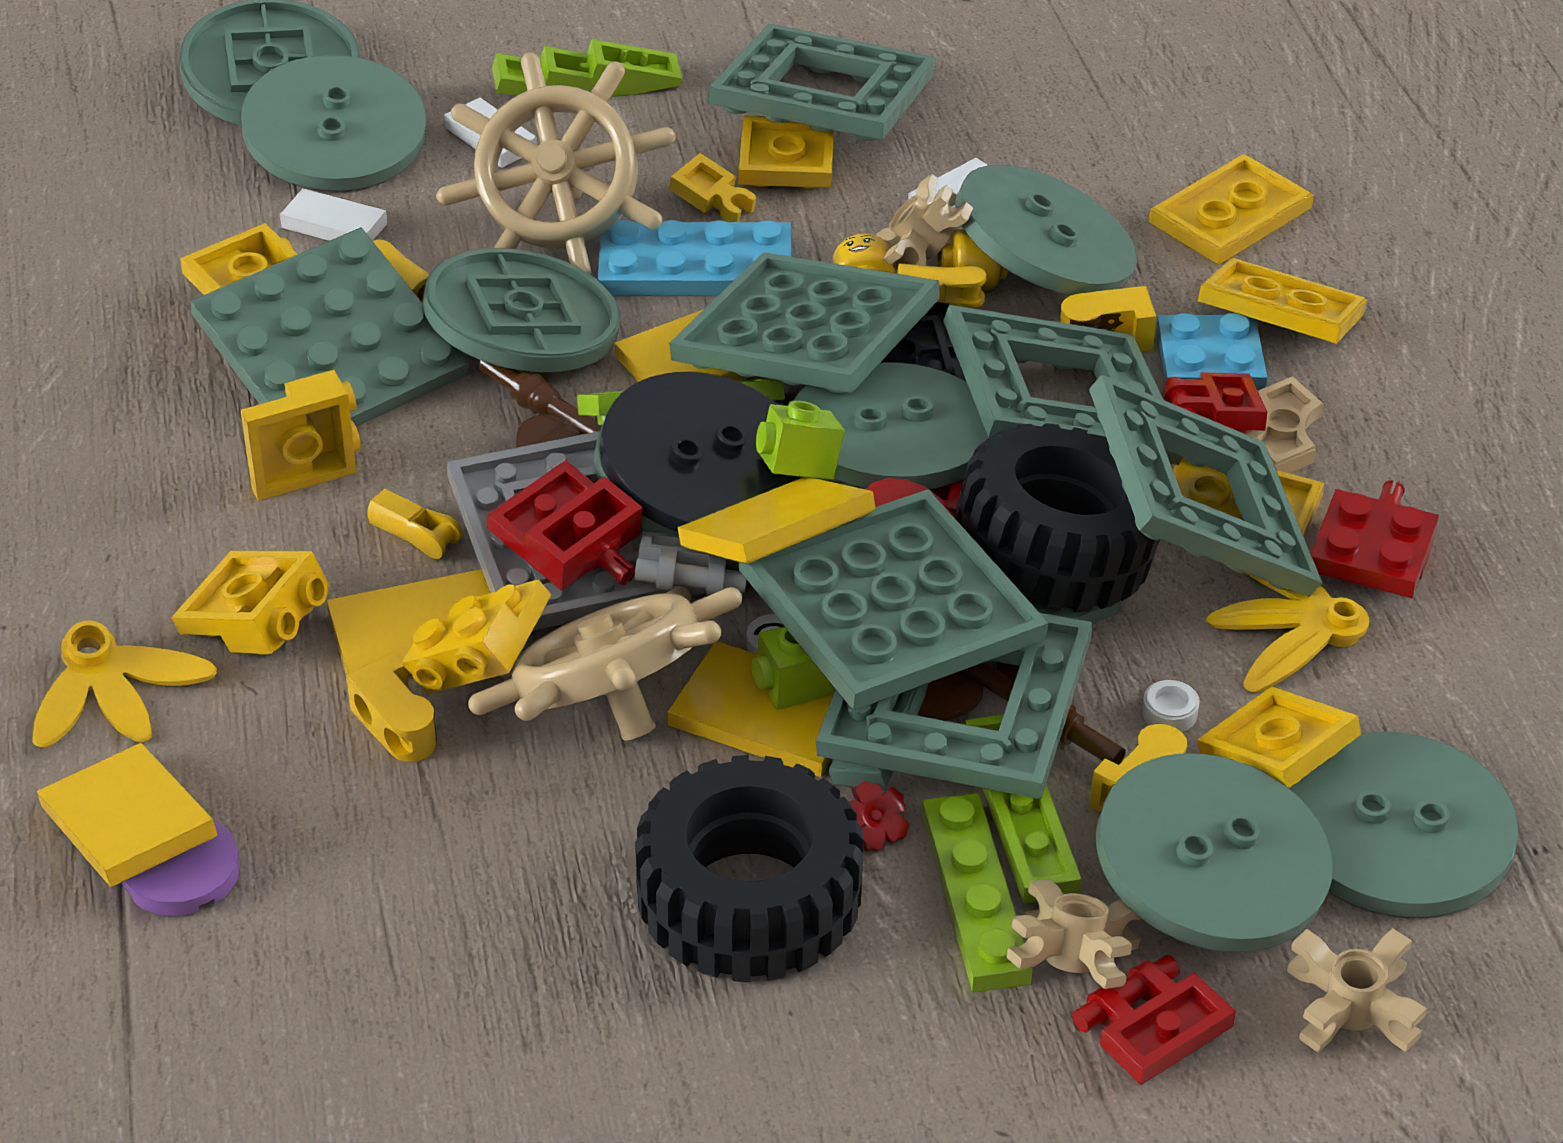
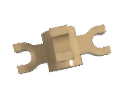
[876,174,973,269]
[1006,879,1142,989]
[1287,928,1427,1053]

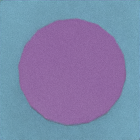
[123,820,240,916]

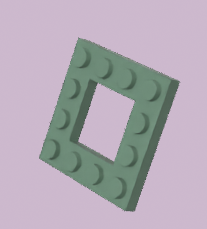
[708,23,937,141]
[943,305,1183,465]
[1089,374,1322,597]
[816,613,1092,799]

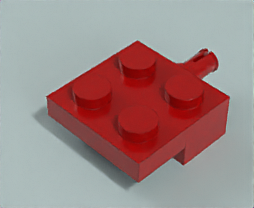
[487,460,642,591]
[1310,480,1439,598]

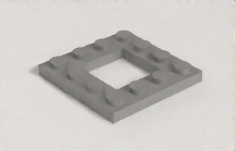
[447,431,706,631]

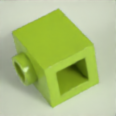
[756,400,845,480]
[751,627,836,710]

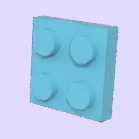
[1156,313,1267,390]

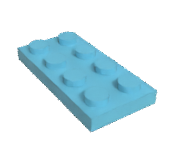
[598,220,791,296]

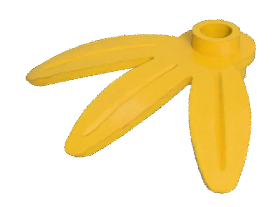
[1206,572,1370,693]
[32,620,217,748]

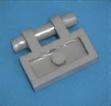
[635,531,746,595]

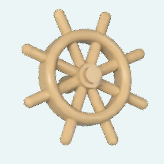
[436,52,676,275]
[468,586,742,740]

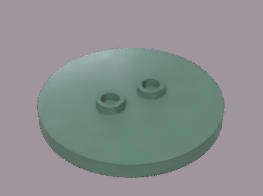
[180,0,361,125]
[241,55,426,191]
[955,165,1137,295]
[423,248,621,372]
[794,363,990,490]
[1289,732,1519,917]
[1096,753,1333,952]

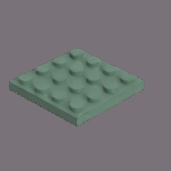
[191,227,470,427]
[669,252,940,393]
[739,489,1048,710]

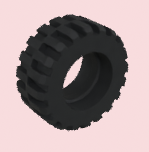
[954,423,1160,612]
[635,755,864,982]

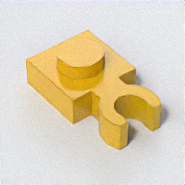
[669,153,756,222]

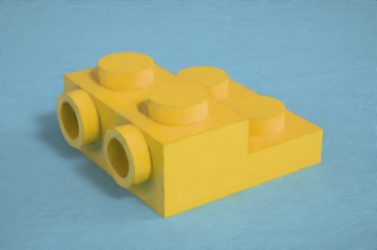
[180,223,298,295]
[241,370,361,501]
[171,551,330,655]
[402,579,551,694]

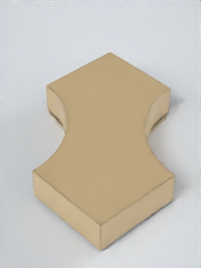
[1246,376,1324,473]

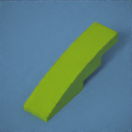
[492,38,682,97]

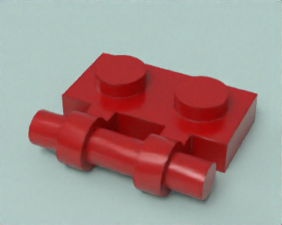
[1162,372,1268,434]
[1072,954,1236,1085]

